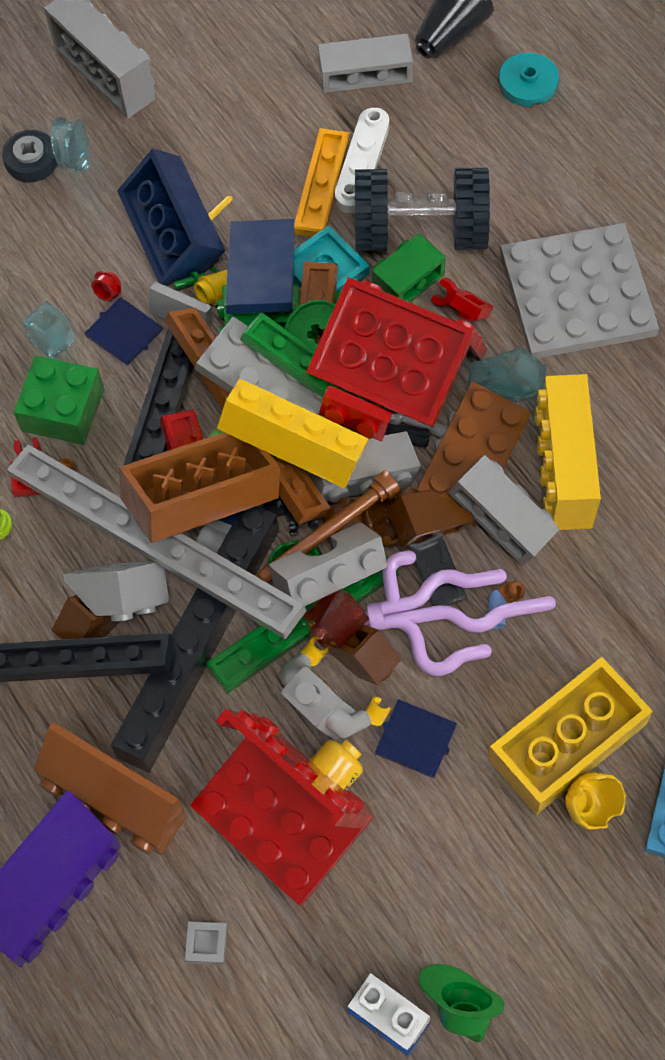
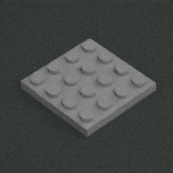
[500,223,660,359]

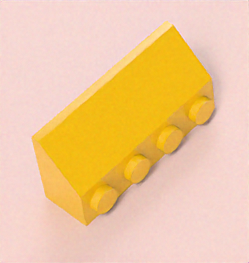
[217,378,370,489]

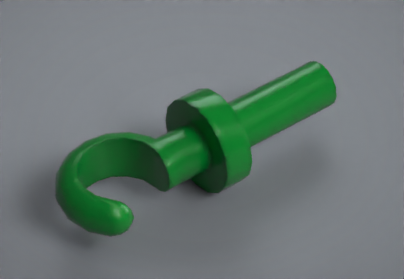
[173,267,219,290]

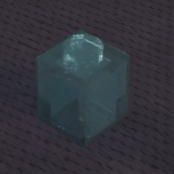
[22,301,76,359]

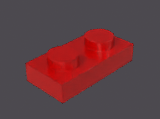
[319,385,393,442]

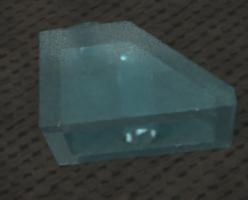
[467,347,547,402]

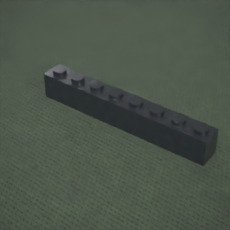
[111,506,279,773]

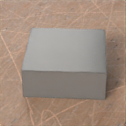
[185,921,228,965]

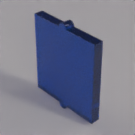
[85,297,163,366]
[375,699,457,779]

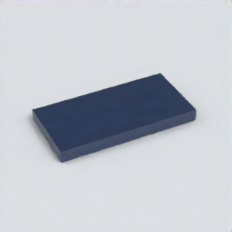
[225,219,295,314]

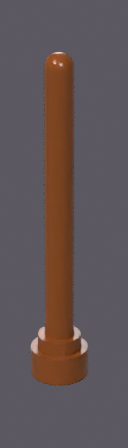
[256,470,401,583]

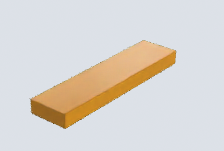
[294,128,350,237]

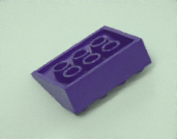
[0,790,121,968]

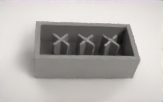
[44,0,156,118]

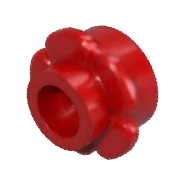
[91,271,122,301]

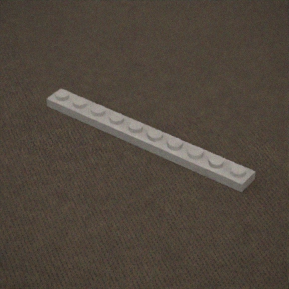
[7,444,306,639]

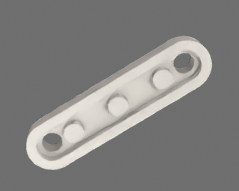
[335,108,389,213]

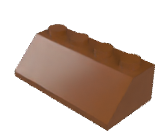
[34,722,186,856]

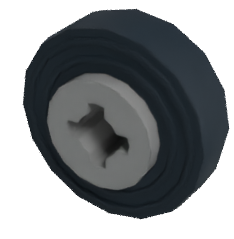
[2,130,59,182]

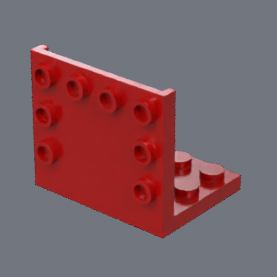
[306,277,487,428]
[190,708,375,906]

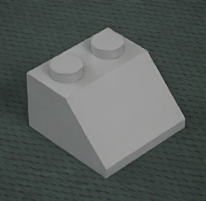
[63,561,169,621]

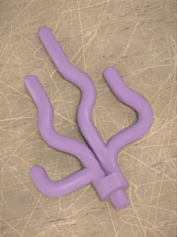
[354,550,556,676]

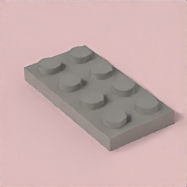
[194,317,325,418]

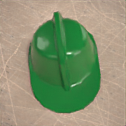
[418,964,505,1043]

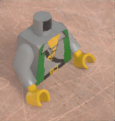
[279,637,391,740]

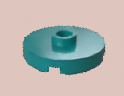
[498,52,559,107]

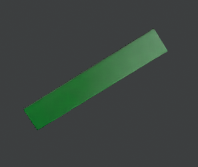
[206,554,399,694]

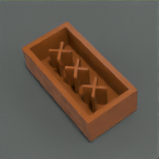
[119,432,280,543]

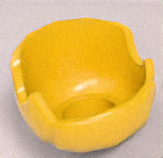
[566,772,626,830]

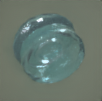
[51,117,91,172]

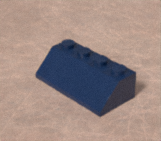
[117,148,225,286]

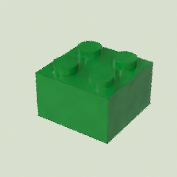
[13,355,105,445]

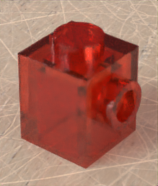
[303,589,369,649]

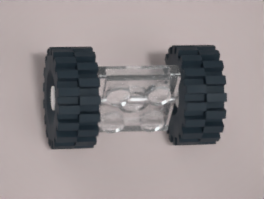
[355,167,490,251]

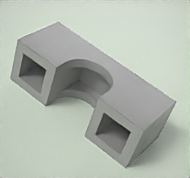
[268,522,388,606]

